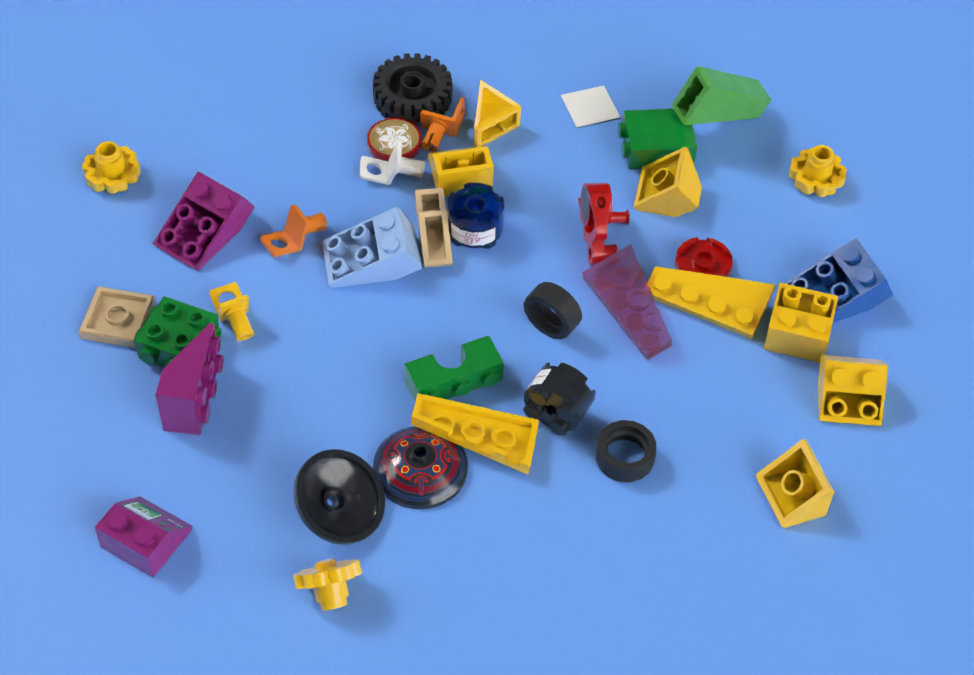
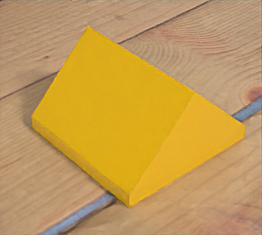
[755,439,834,528]

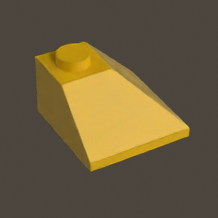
[633,147,702,217]

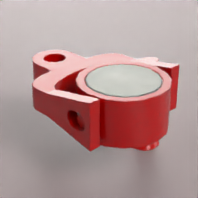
[577,183,630,265]

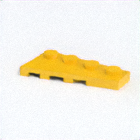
[643,266,776,339]
[410,393,539,475]

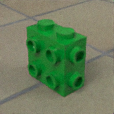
[134,296,222,368]

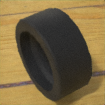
[523,282,582,340]
[596,420,656,482]

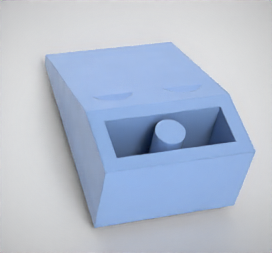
[322,206,422,288]

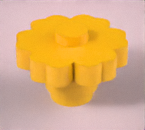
[82,141,141,194]
[789,145,847,197]
[293,558,362,610]

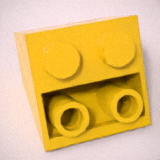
[428,146,494,197]
[763,282,838,363]
[818,355,888,426]

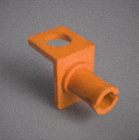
[420,97,466,152]
[260,204,327,257]

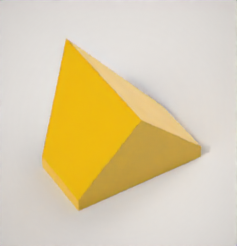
[474,80,521,147]

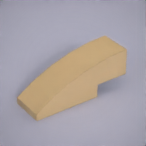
[415,188,453,268]

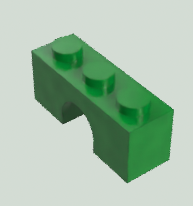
[404,335,504,401]

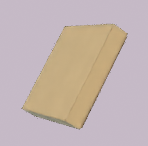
[78,286,156,348]

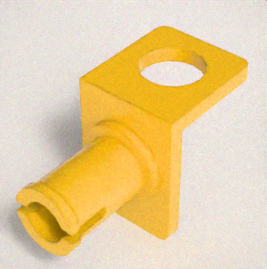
[209,282,254,341]

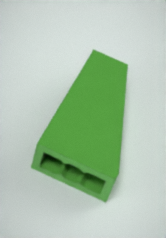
[672,67,772,125]

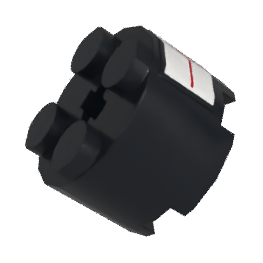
[523,362,596,436]

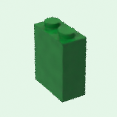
[618,108,697,169]

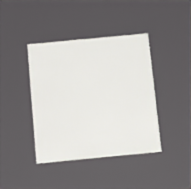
[561,86,621,127]

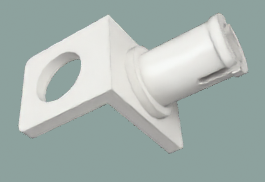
[359,141,425,185]

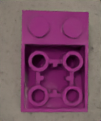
[152,171,255,271]
[155,323,224,435]

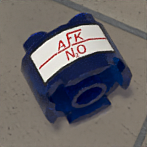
[447,183,504,249]

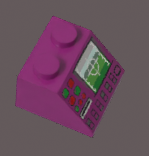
[94,496,193,577]

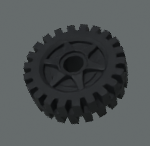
[373,53,453,125]

